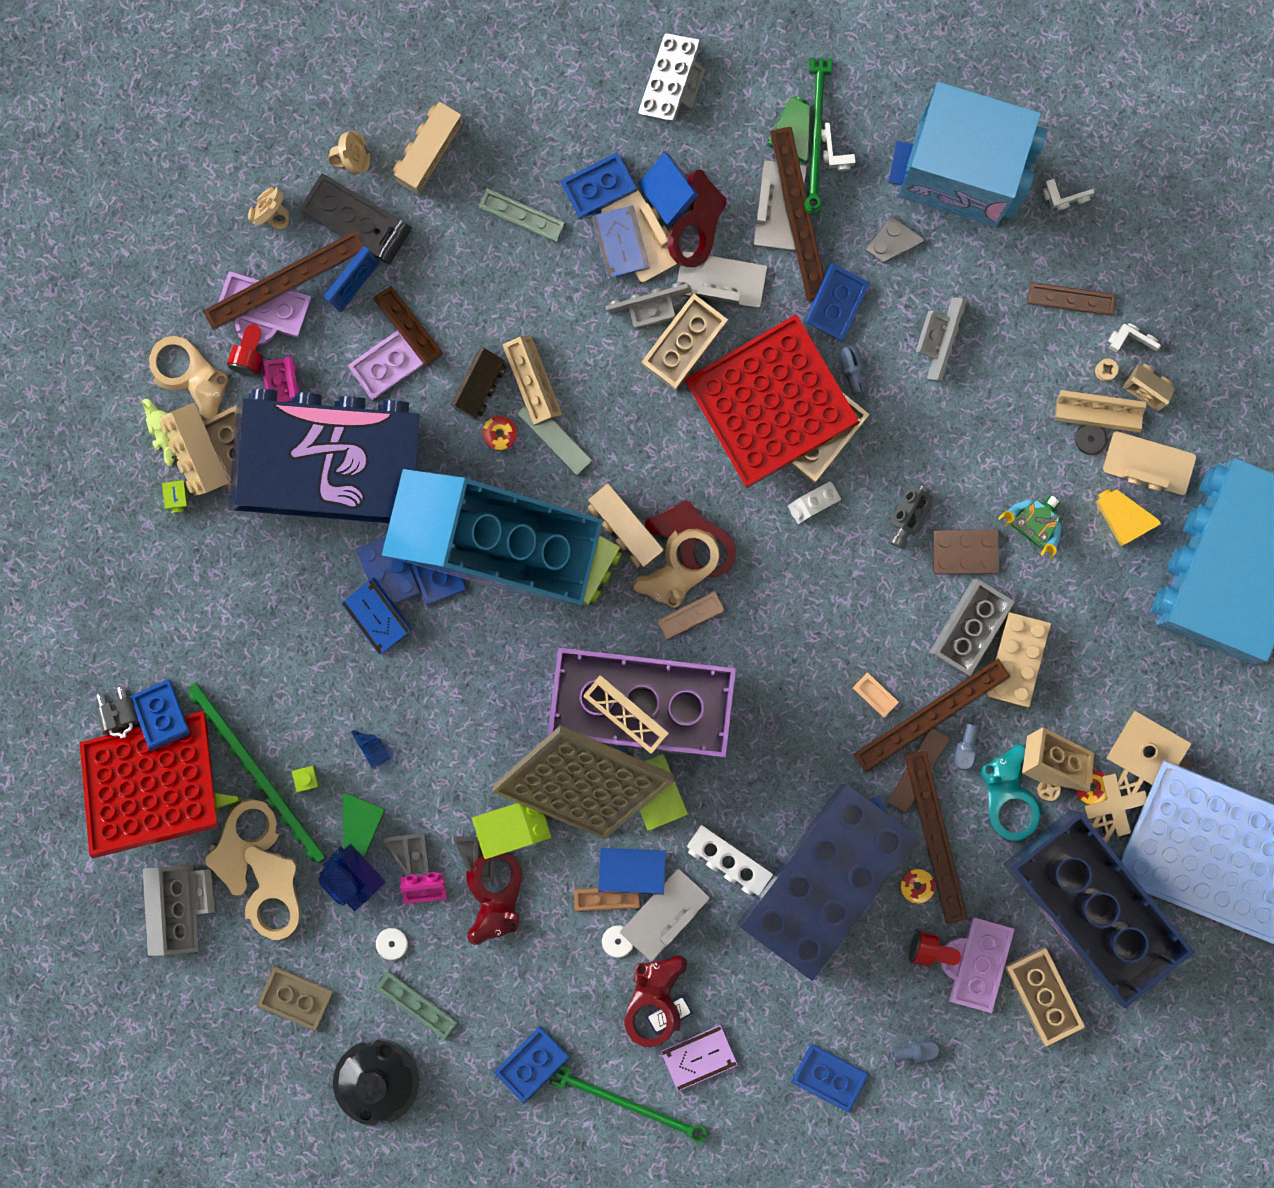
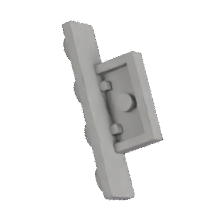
[605,282,692,329]
[916,298,966,381]

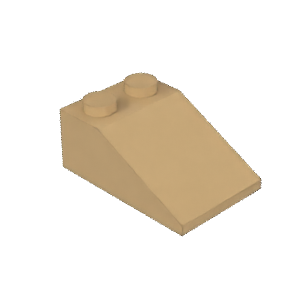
[1122,364,1175,412]
[1022,727,1094,792]

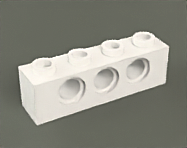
[687,825,773,897]

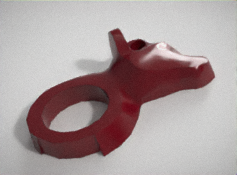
[667,170,727,267]
[644,500,736,577]
[466,852,522,945]
[624,955,687,1048]

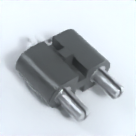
[96,686,139,739]

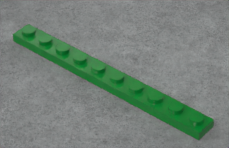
[188,683,326,863]

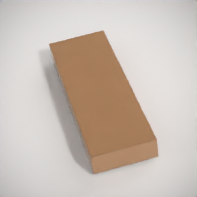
[657,591,725,640]
[574,888,640,911]

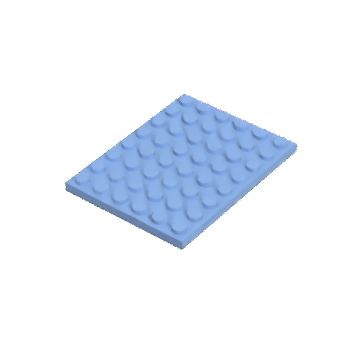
[1120,760,1274,944]

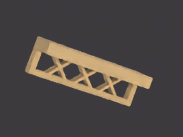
[503,335,562,425]
[1055,390,1146,433]
[583,675,669,754]

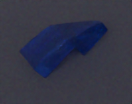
[351,730,391,769]

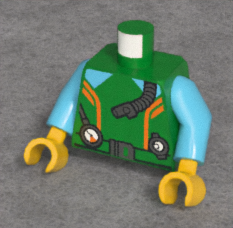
[998,495,1061,560]

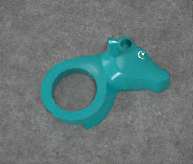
[980,744,1043,841]

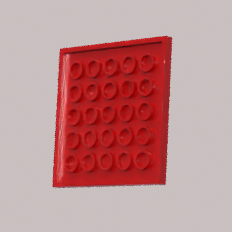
[684,314,860,488]
[79,711,219,859]

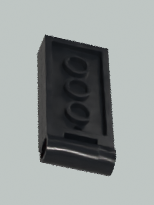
[299,173,412,265]

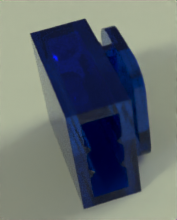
[319,843,386,912]

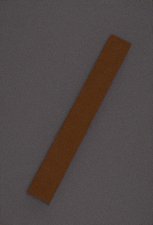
[770,126,824,300]
[203,230,364,330]
[854,658,1011,773]
[904,750,968,924]

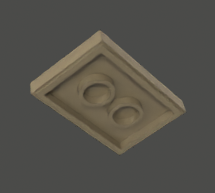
[256,965,334,1032]

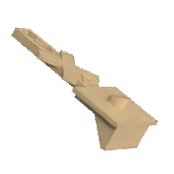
[1085,710,1191,843]

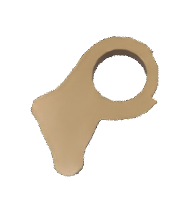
[149,336,230,421]
[632,529,720,608]
[205,798,279,895]
[244,846,301,940]

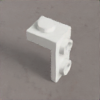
[821,123,855,171]
[1042,179,1095,211]
[1108,323,1161,352]
[788,482,841,524]

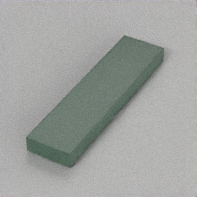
[478,188,565,243]
[517,405,592,476]
[375,971,458,1040]

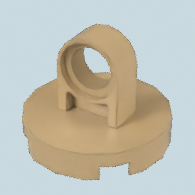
[328,131,370,174]
[248,187,290,229]

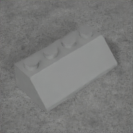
[929,579,1015,676]
[143,865,199,956]

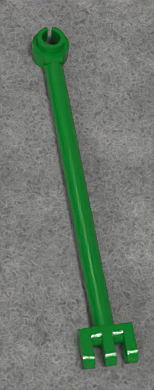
[804,57,832,214]
[549,1065,707,1143]

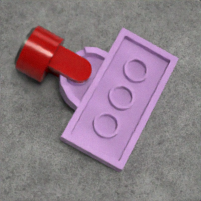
[218,271,312,376]
[909,917,1015,1013]

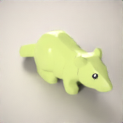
[142,399,176,467]

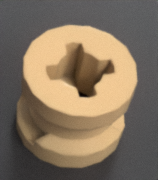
[1095,358,1118,382]
[1037,782,1061,801]

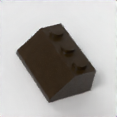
[451,346,507,420]

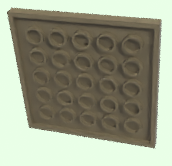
[492,725,674,838]

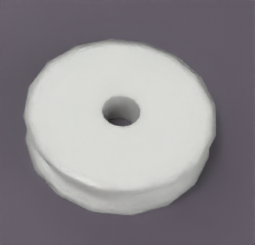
[602,925,633,958]
[376,928,408,960]

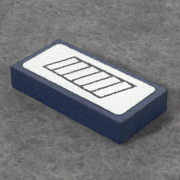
[645,994,694,1035]

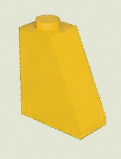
[1095,489,1161,546]

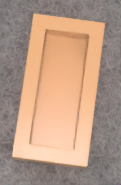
[852,672,899,718]

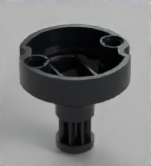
[333,1039,419,1126]

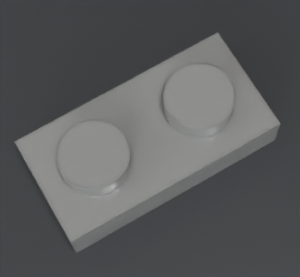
[190,869,215,914]

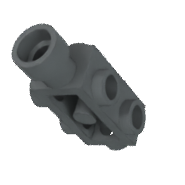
[889,485,934,550]

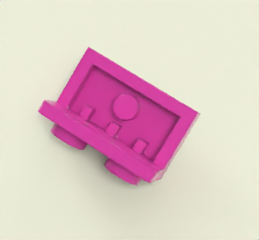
[261,356,300,402]
[400,872,447,904]

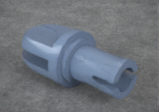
[840,346,866,394]
[954,722,980,770]
[891,1040,940,1063]

